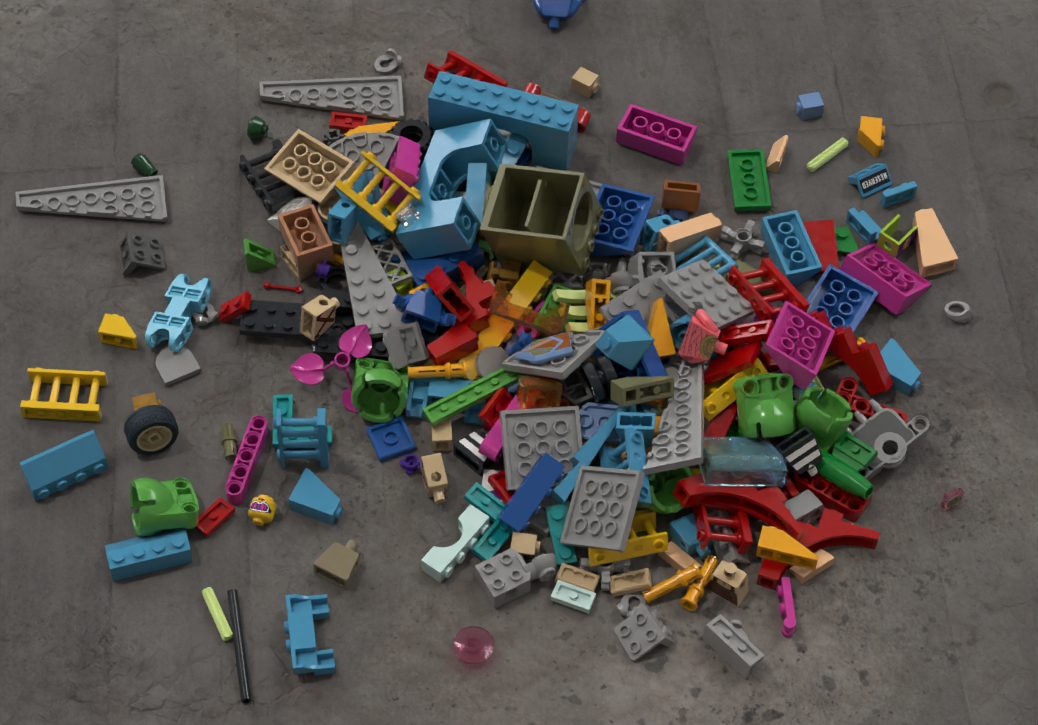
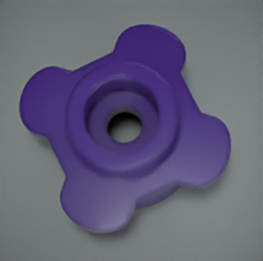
[315,260,331,281]
[399,454,421,475]

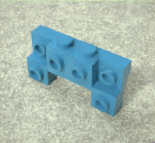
[406,377,486,425]
[284,594,336,676]

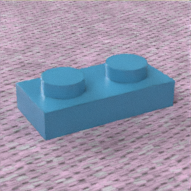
[880,181,918,208]

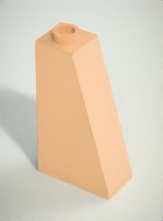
[912,208,958,277]
[657,213,722,256]

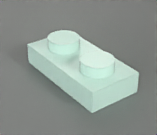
[551,580,596,614]

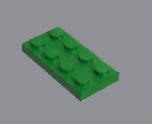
[727,149,771,211]

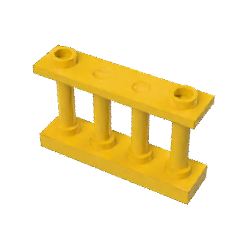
[334,150,422,235]
[704,358,768,421]
[20,368,108,422]
[588,509,668,567]

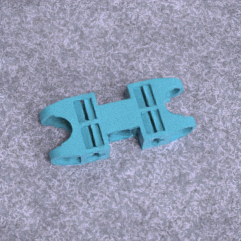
[145,274,212,352]

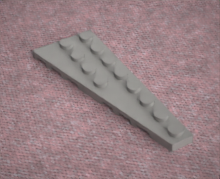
[260,76,404,120]
[16,175,168,222]
[340,221,407,339]
[643,359,704,475]

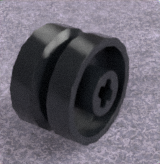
[579,353,618,403]

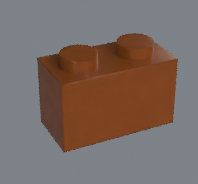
[661,180,701,212]

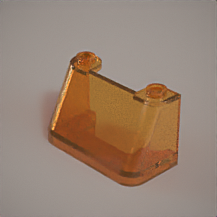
[487,279,570,337]

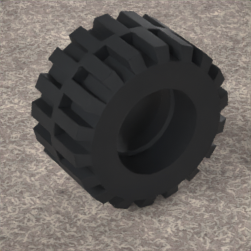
[389,118,434,165]

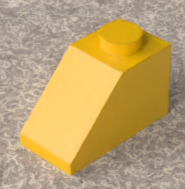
[98,313,138,349]

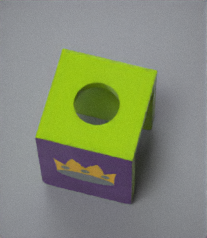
[877,214,918,259]

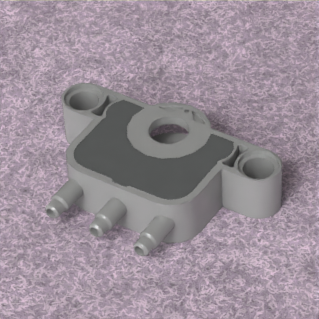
[846,399,930,481]

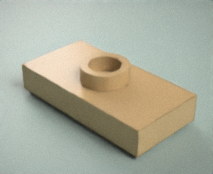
[555,563,600,592]
[610,568,652,597]

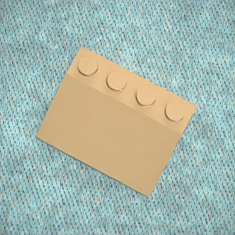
[264,129,357,204]

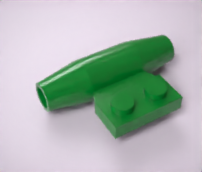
[816,431,878,499]

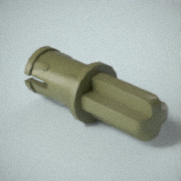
[221,422,237,461]

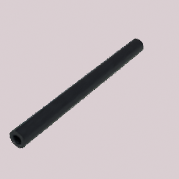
[227,589,252,703]

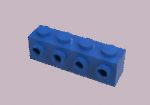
[496,452,565,532]

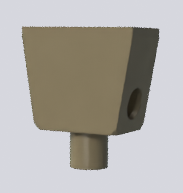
[313,539,360,590]

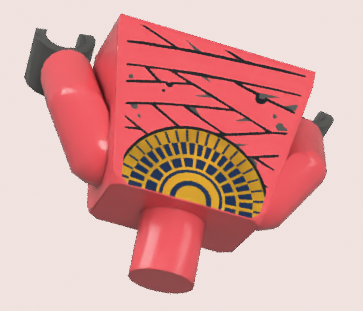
[674,302,728,364]

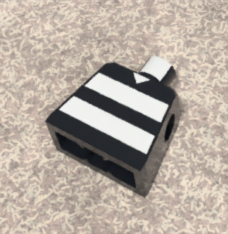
[775,426,822,476]
[453,429,493,476]

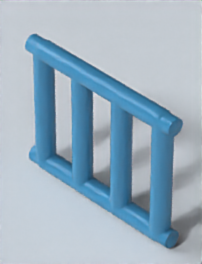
[674,235,739,275]

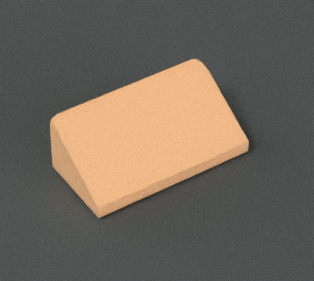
[766,135,789,173]
[658,541,702,571]
[789,549,835,584]

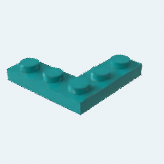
[273,394,332,448]
[463,482,514,561]
[545,502,577,567]

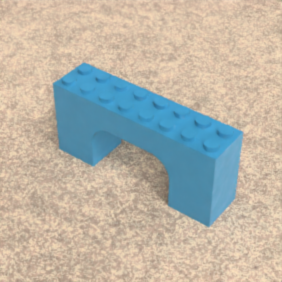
[428,71,579,171]
[396,119,508,260]

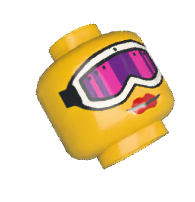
[248,495,277,526]

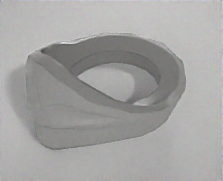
[944,301,971,323]

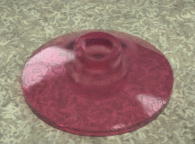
[452,626,494,664]

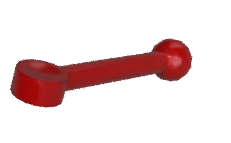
[263,282,302,294]

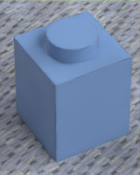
[795,92,824,120]

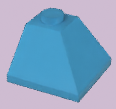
[595,315,655,370]

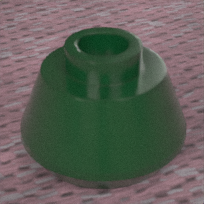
[247,116,269,140]

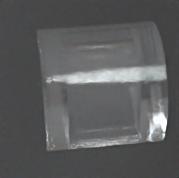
[394,203,421,228]

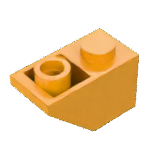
[858,116,885,157]

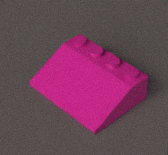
[840,243,932,315]
[764,301,835,390]

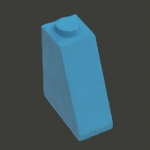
[880,338,921,397]
[288,468,343,526]

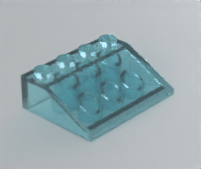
[699,436,787,486]

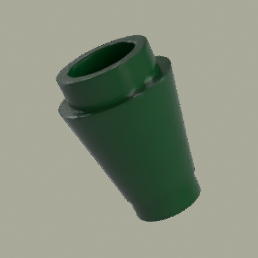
[131,153,158,177]

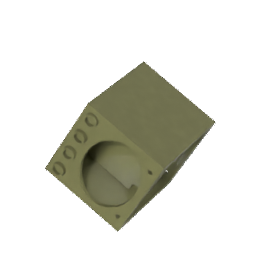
[480,163,604,275]

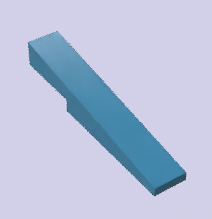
[550,406,628,504]

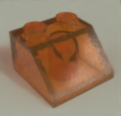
[517,376,563,410]

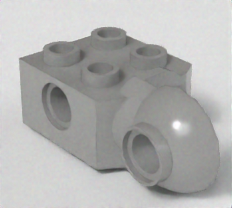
[605,252,676,294]
[475,548,557,609]

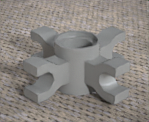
[720,220,765,261]
[580,558,630,591]

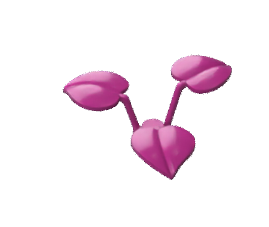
[289,324,372,413]

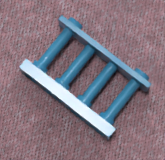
[273,408,329,468]
[599,428,652,505]

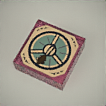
[941,488,964,510]

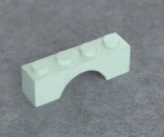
[421,504,490,583]

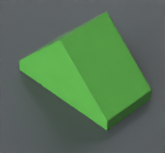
[243,238,276,271]

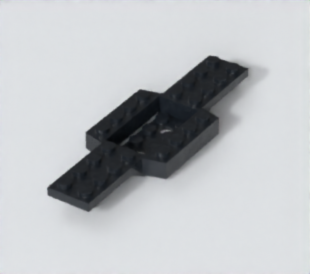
[239,289,457,363]

